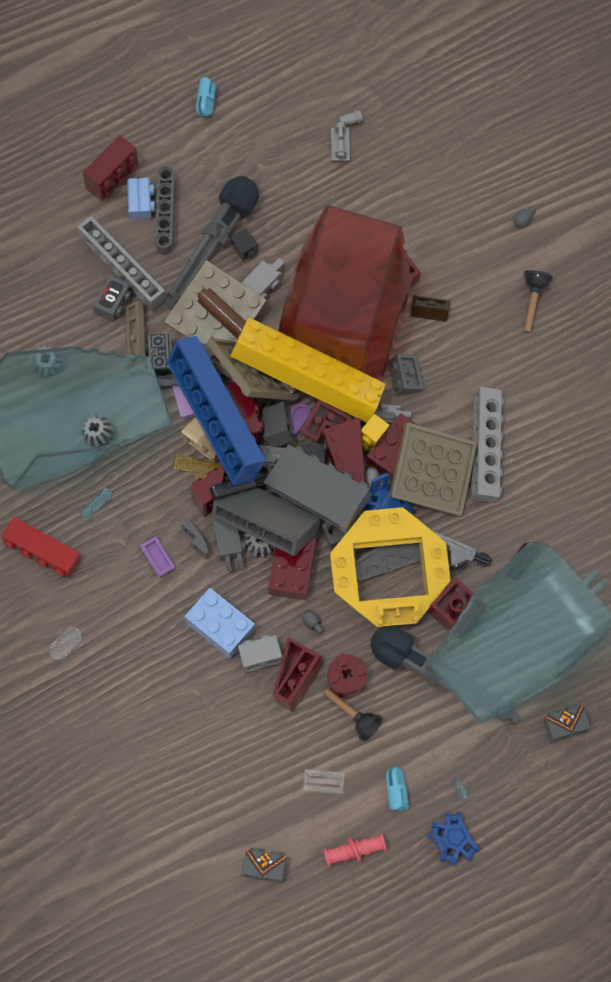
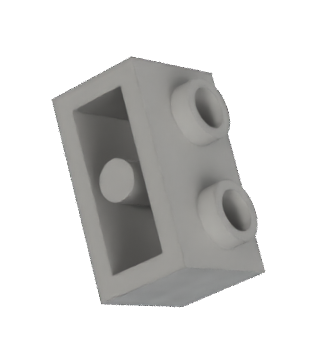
[238,635,282,673]

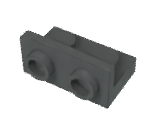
[388,354,424,396]

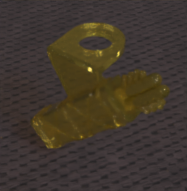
[172,455,228,480]

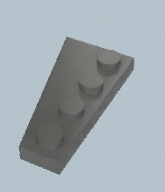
[355,543,421,582]

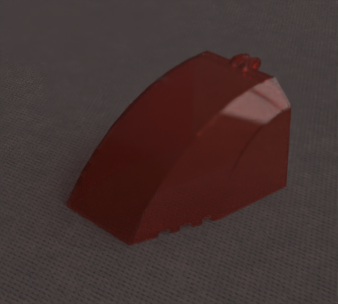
[278,204,412,379]

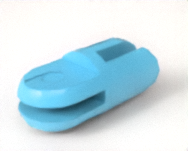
[196,77,217,117]
[386,767,409,811]

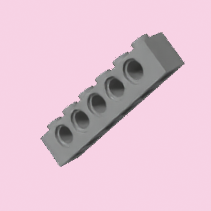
[77,216,166,311]
[471,387,503,503]

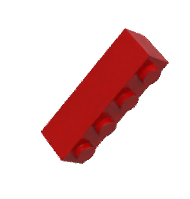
[1,516,81,577]

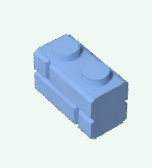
[127,178,155,220]

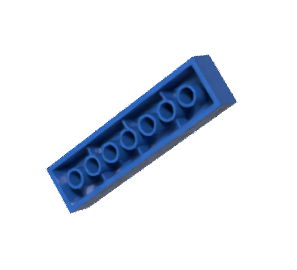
[166,336,266,486]

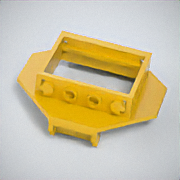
[330,507,450,628]

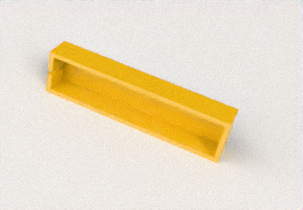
[230,317,386,423]

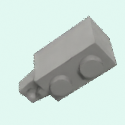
[242,258,285,299]

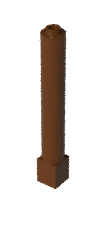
[197,288,300,394]

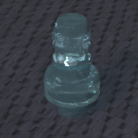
[453,778,469,800]

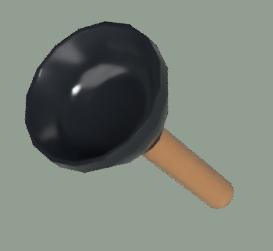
[523,270,553,332]
[324,688,383,741]

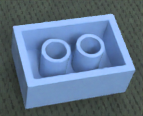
[184,588,255,659]

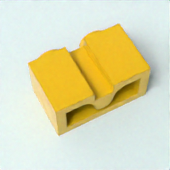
[361,414,389,452]

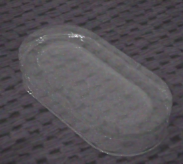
[49,627,83,662]

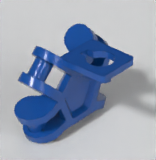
[362,473,414,514]
[427,812,480,866]

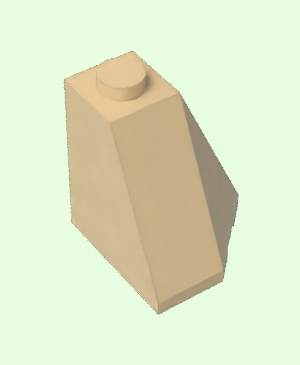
[181,417,218,463]

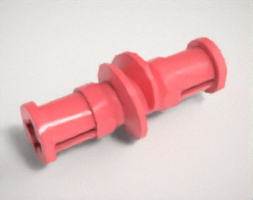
[323,833,387,867]

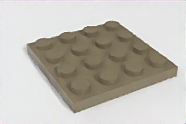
[164,260,268,346]
[206,338,300,401]
[389,422,477,517]

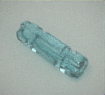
[80,488,112,520]

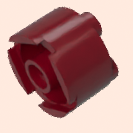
[327,654,367,699]

